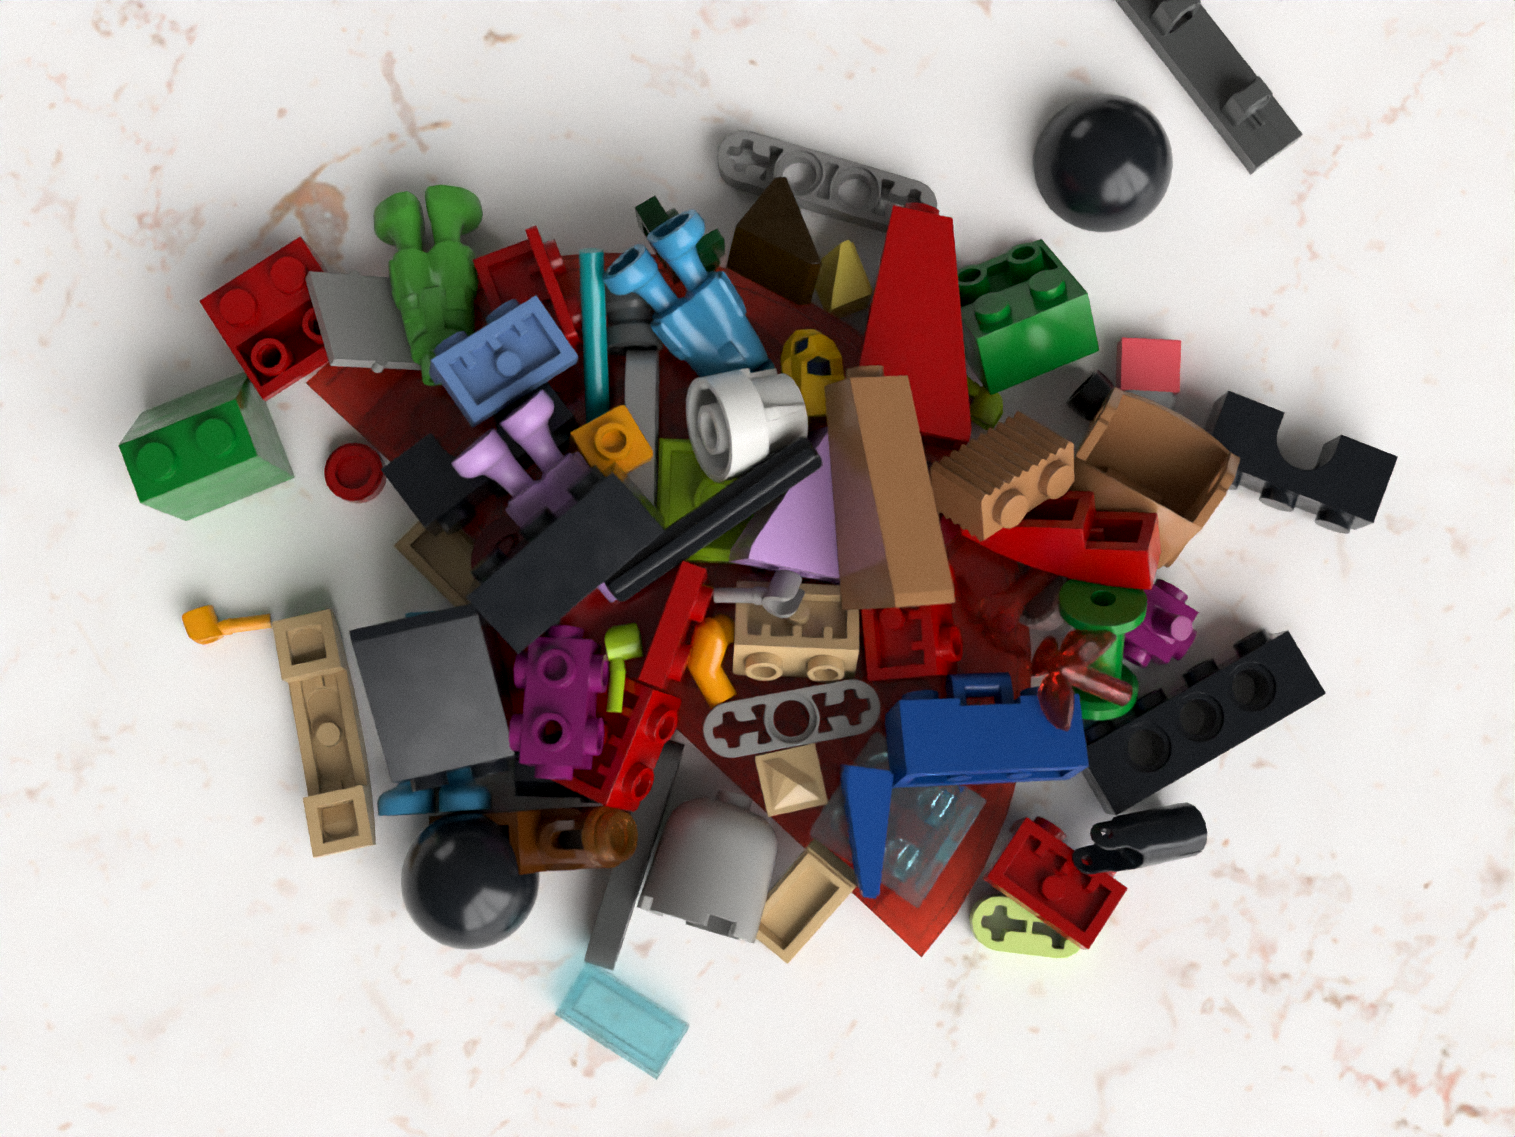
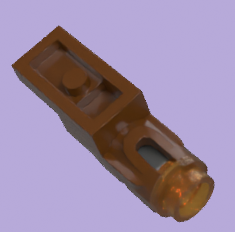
[429,806,638,875]

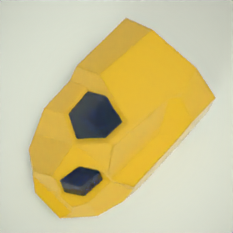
[781,329,845,427]

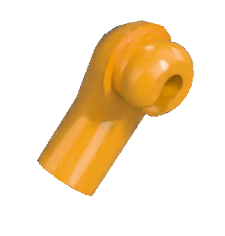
[687,614,737,709]

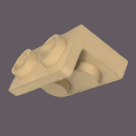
[733,581,859,683]

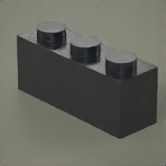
[466,461,665,654]

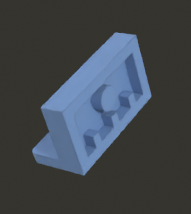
[429,296,578,428]

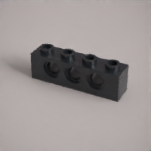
[1081,628,1326,815]

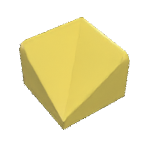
[815,240,873,323]

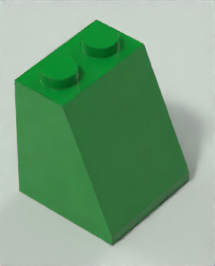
[118,372,295,521]

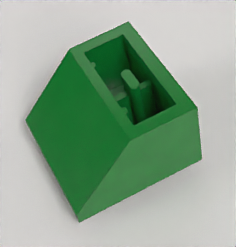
[957,239,1099,396]

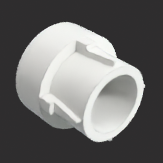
[686,368,808,482]

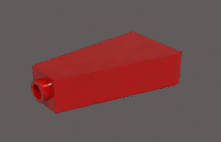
[857,202,972,451]

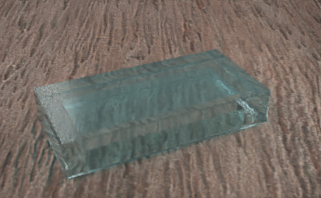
[555,963,690,1080]

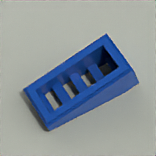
[839,764,894,899]

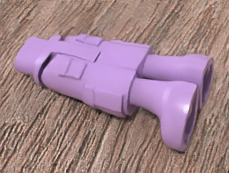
[451,389,616,603]

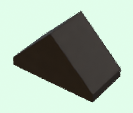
[726,177,822,305]

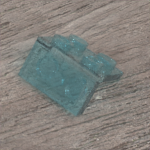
[810,733,987,908]

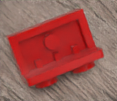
[473,225,583,353]

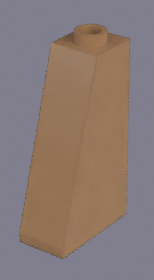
[824,366,955,610]

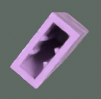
[729,426,840,585]

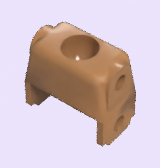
[1068,386,1240,569]

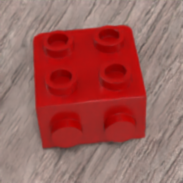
[559,560,714,691]

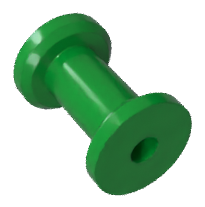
[1053,579,1147,720]

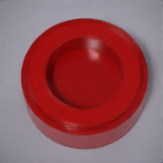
[324,443,387,504]

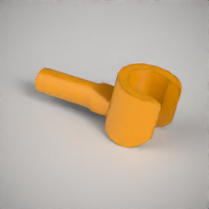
[182,605,272,645]

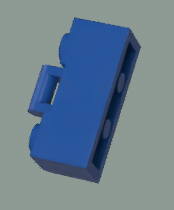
[885,672,1089,788]

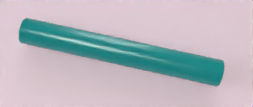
[579,248,610,424]

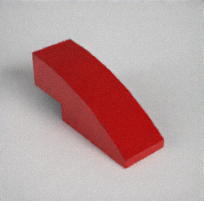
[960,491,1161,590]

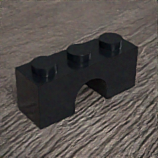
[381,382,579,536]
[1204,391,1398,534]

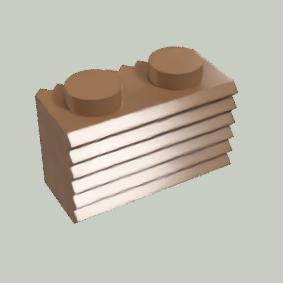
[930,411,1075,542]

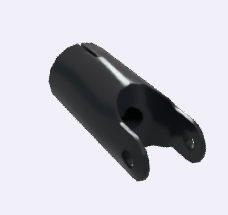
[1072,802,1208,874]

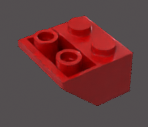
[199,236,329,402]

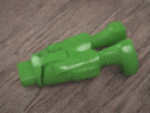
[373,185,483,386]

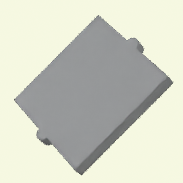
[305,270,421,373]

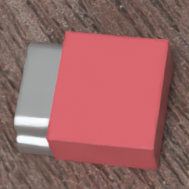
[1115,337,1181,411]

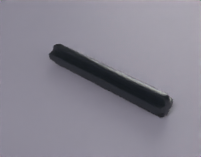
[604,436,823,602]

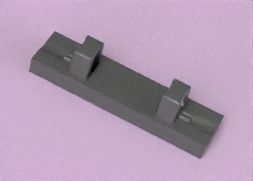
[1115,0,1303,175]

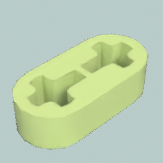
[969,894,1080,958]

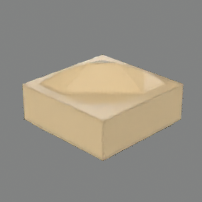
[754,743,828,817]

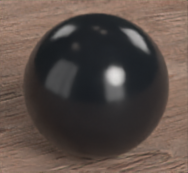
[401,810,540,950]

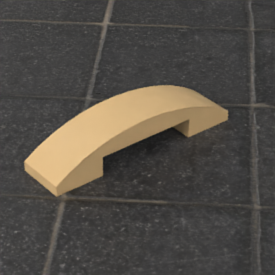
[272,609,376,858]

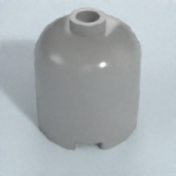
[637,790,778,943]

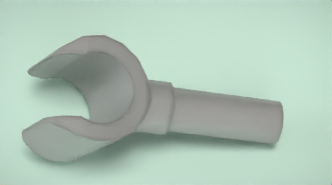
[714,569,805,618]

